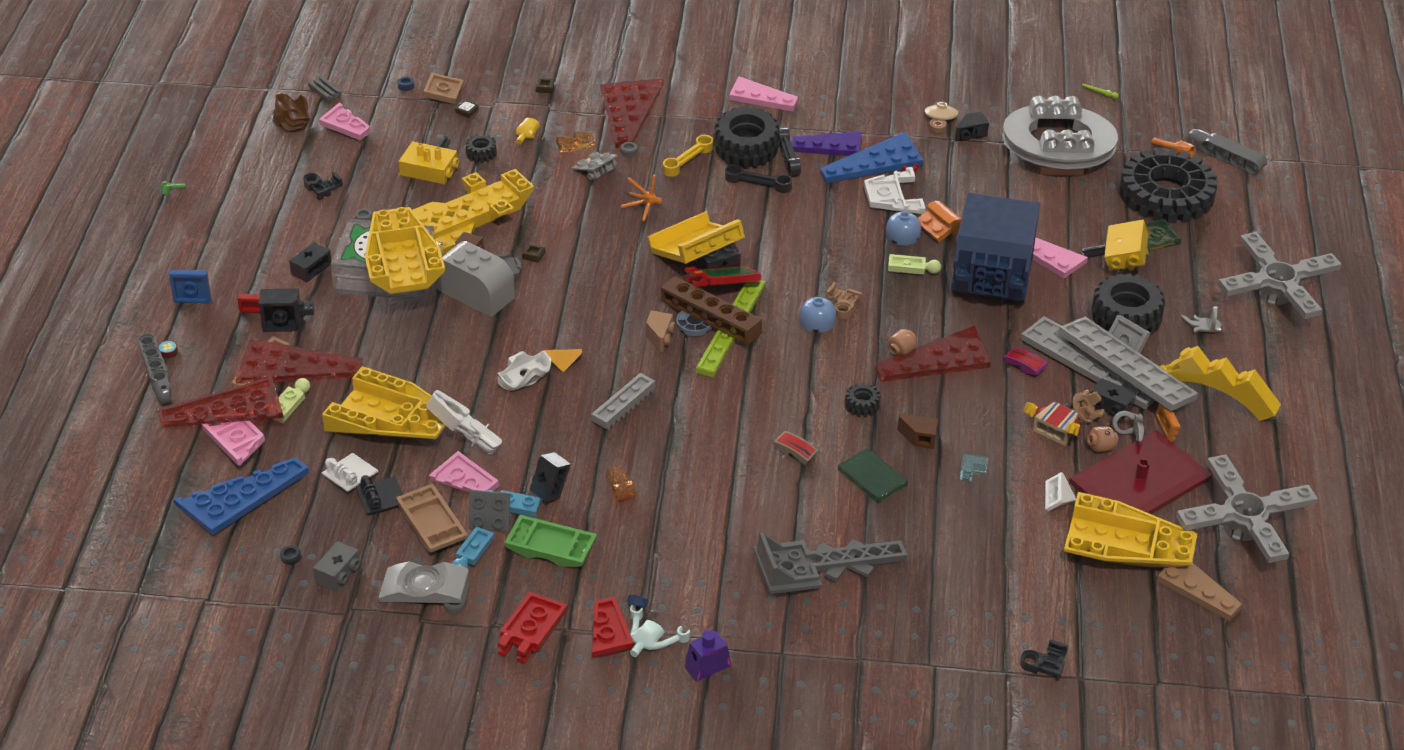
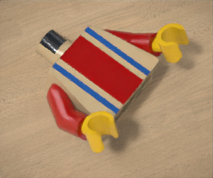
[1023,402,1081,446]

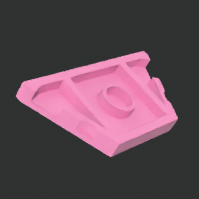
[202,417,265,466]

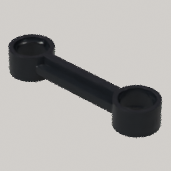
[779,128,801,176]
[725,164,792,193]

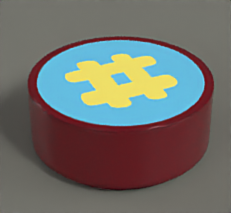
[158,340,178,358]

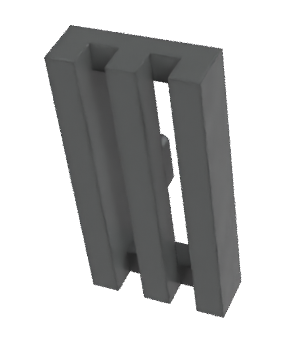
[308,76,341,102]

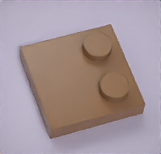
[423,73,464,104]

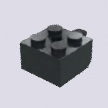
[259,288,315,332]

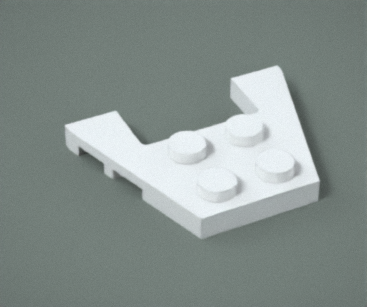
[864,167,926,214]

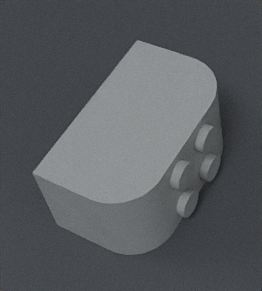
[434,241,515,317]

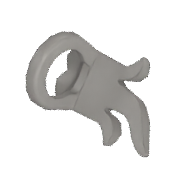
[1181,306,1222,333]
[1112,411,1144,442]

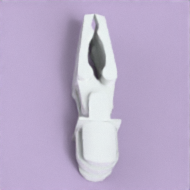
[426,390,502,455]

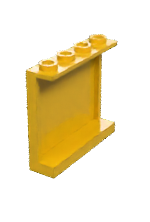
[648,211,745,263]

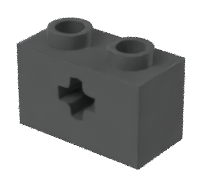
[313,541,360,591]

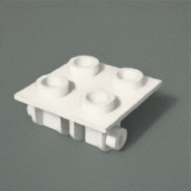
[322,453,379,492]

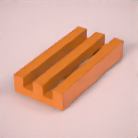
[1155,403,1181,441]

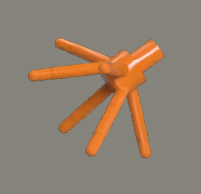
[621,175,662,222]

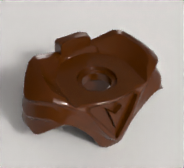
[272,93,310,131]

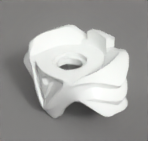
[498,351,551,391]

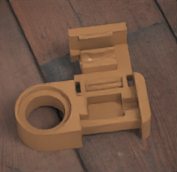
[826,282,862,319]

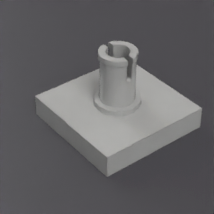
[1109,315,1151,353]

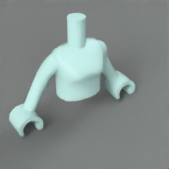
[630,604,690,657]

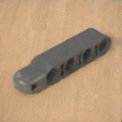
[1188,129,1267,175]
[138,334,173,404]

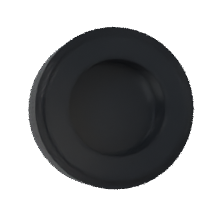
[280,545,302,565]

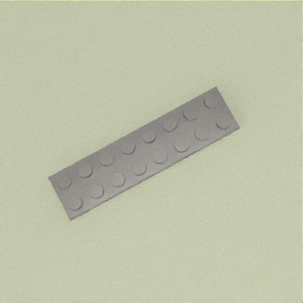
[1021,316,1156,409]
[1058,317,1198,411]

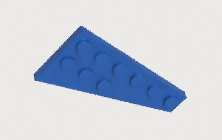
[820,132,923,183]
[174,457,309,535]

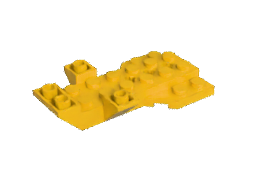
[412,169,534,255]

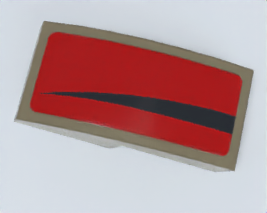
[772,431,818,465]

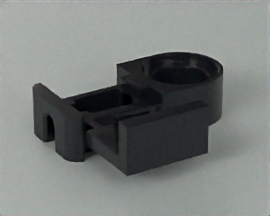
[303,171,343,200]
[1020,639,1069,681]

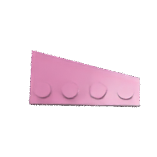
[729,76,798,112]

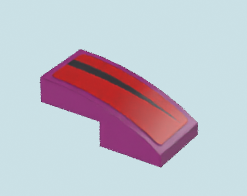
[1004,347,1048,375]

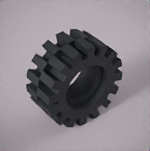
[465,134,497,163]
[845,383,881,418]

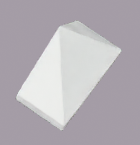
[1045,472,1076,511]

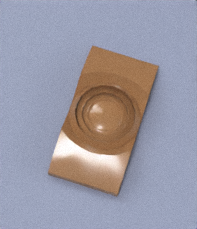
[396,484,468,553]

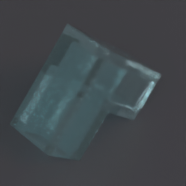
[960,453,988,481]

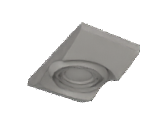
[378,561,469,603]

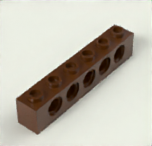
[661,276,762,345]

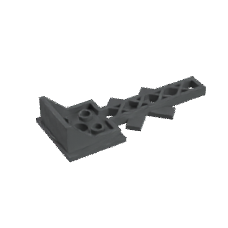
[753,532,907,594]

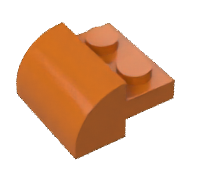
[918,201,962,243]

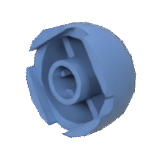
[886,212,921,245]
[799,297,836,333]

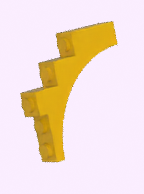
[1159,346,1281,421]

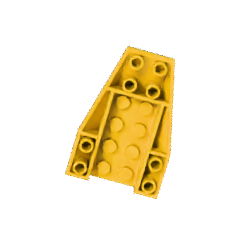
[365,207,445,294]
[1064,492,1197,567]

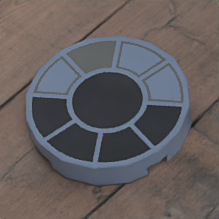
[676,311,712,336]

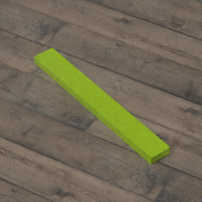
[696,280,766,377]

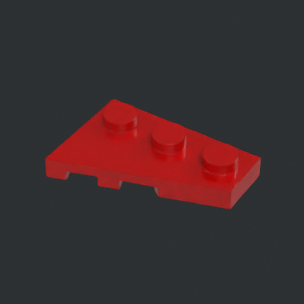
[592,597,634,658]

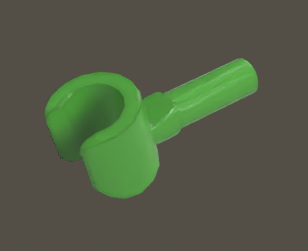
[160,181,186,195]

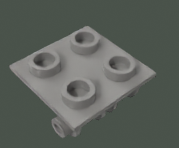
[571,152,617,180]

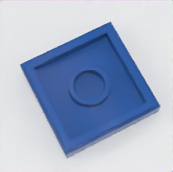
[169,270,212,303]

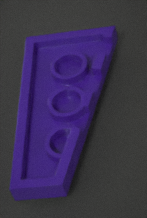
[792,131,861,156]

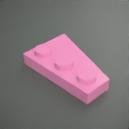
[429,451,500,493]

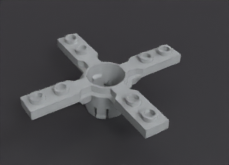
[1218,232,1342,319]
[1176,455,1318,563]

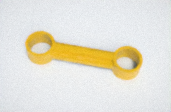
[663,135,713,177]

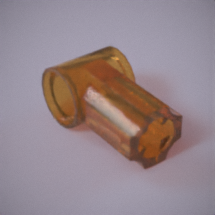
[606,465,637,502]

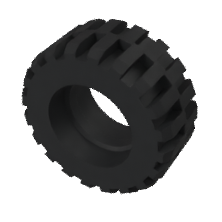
[714,106,780,168]
[1091,274,1165,335]

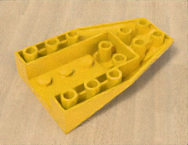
[322,366,446,439]

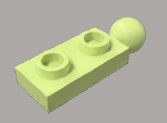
[888,254,941,274]
[266,378,310,423]

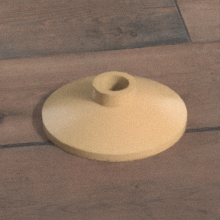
[925,102,958,120]

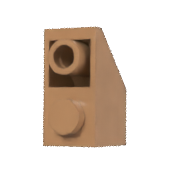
[646,310,675,352]

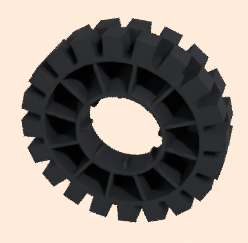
[1119,148,1218,223]

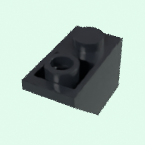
[955,111,989,142]

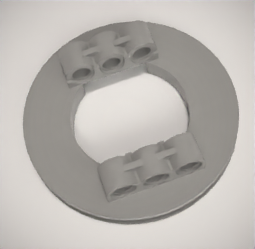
[1002,96,1118,170]

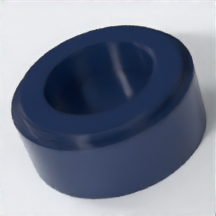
[397,77,414,91]
[626,594,649,608]

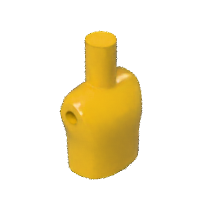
[516,118,540,145]

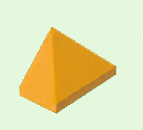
[544,349,582,372]

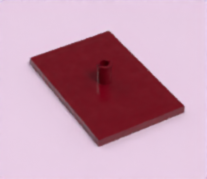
[1069,430,1213,514]

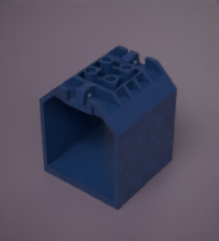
[951,193,1040,303]

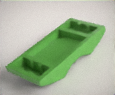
[505,515,597,567]

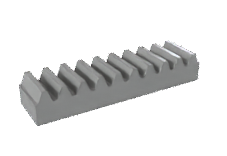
[591,373,655,431]

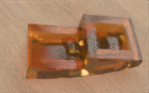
[556,131,595,152]

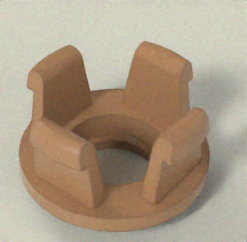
[1073,389,1104,423]

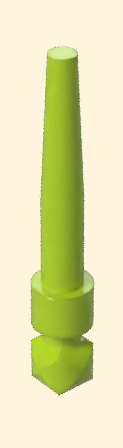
[1082,84,1119,100]

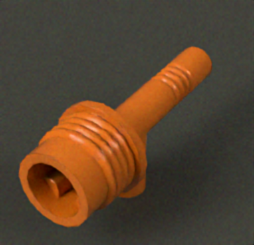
[1151,138,1196,158]

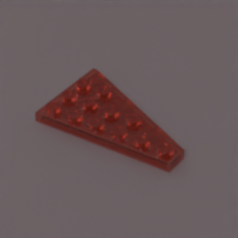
[600,78,664,148]

